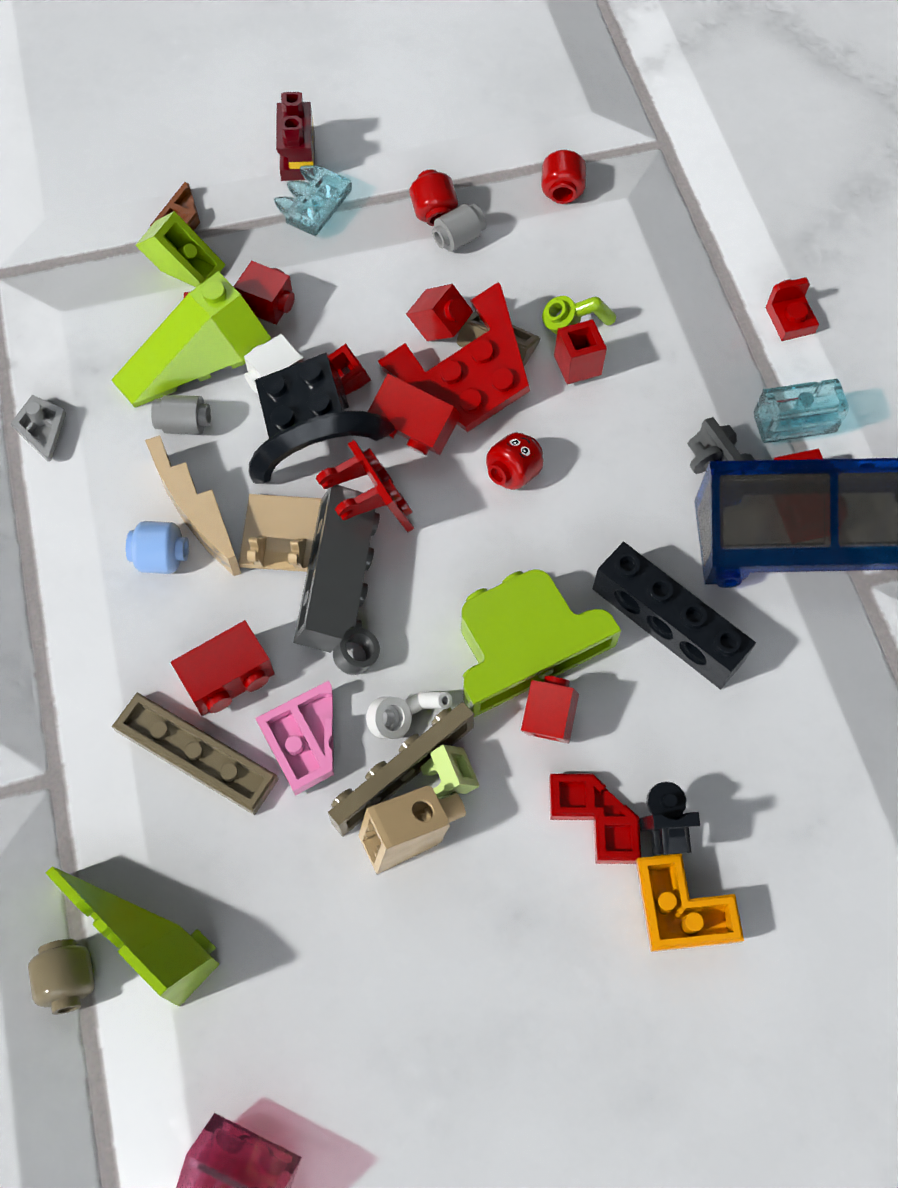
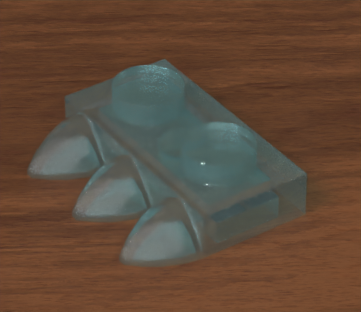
[274,165,352,237]

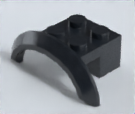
[248,353,395,484]

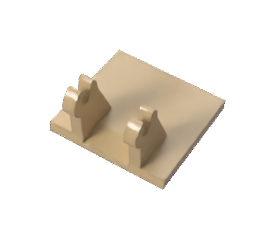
[238,494,322,572]

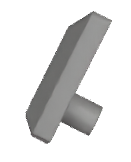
[11,395,66,461]

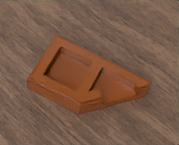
[150,182,200,231]

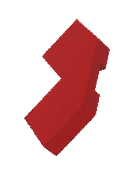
[549,774,642,864]

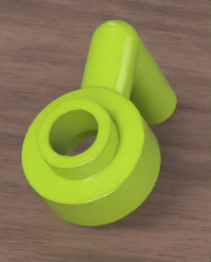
[542,296,616,335]

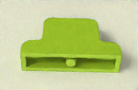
[461,569,621,717]

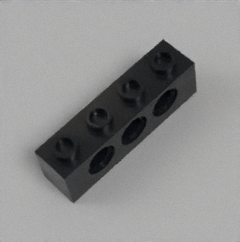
[592,541,756,690]

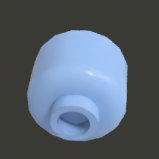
[126,521,189,574]

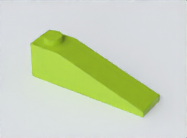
[111,271,272,408]
[45,866,220,1007]

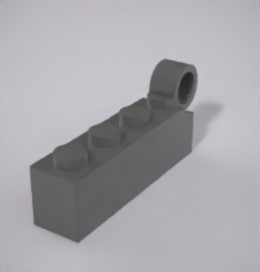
[293,485,380,675]

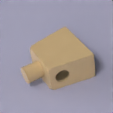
[358,786,466,874]

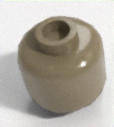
[28,939,95,1015]

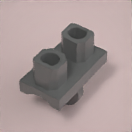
[687,417,758,496]

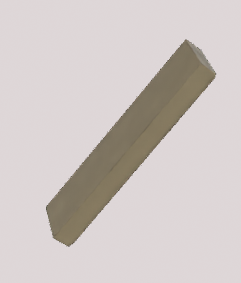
[112,692,279,815]

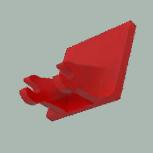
[316,440,414,532]

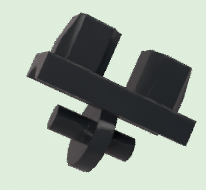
[639,781,700,855]

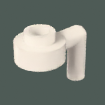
[366,692,452,740]

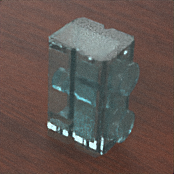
[754,378,849,443]

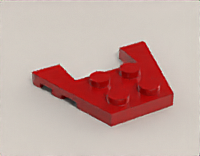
[378,282,530,432]

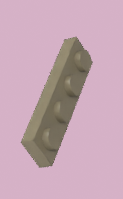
[328,701,474,837]

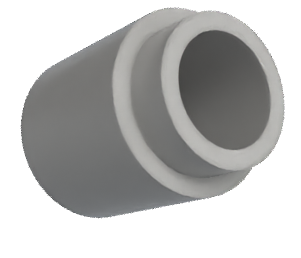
[432,203,487,252]
[151,395,211,434]

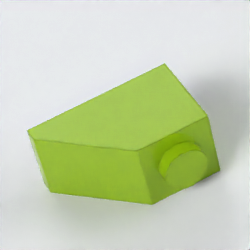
[135,211,226,287]

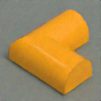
[636,853,744,952]

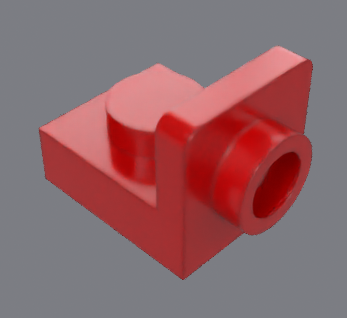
[765,277,819,341]

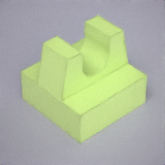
[420,745,480,798]

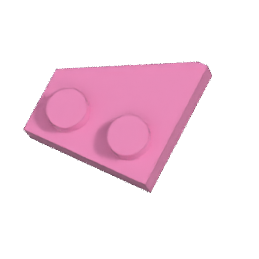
[255,680,334,796]

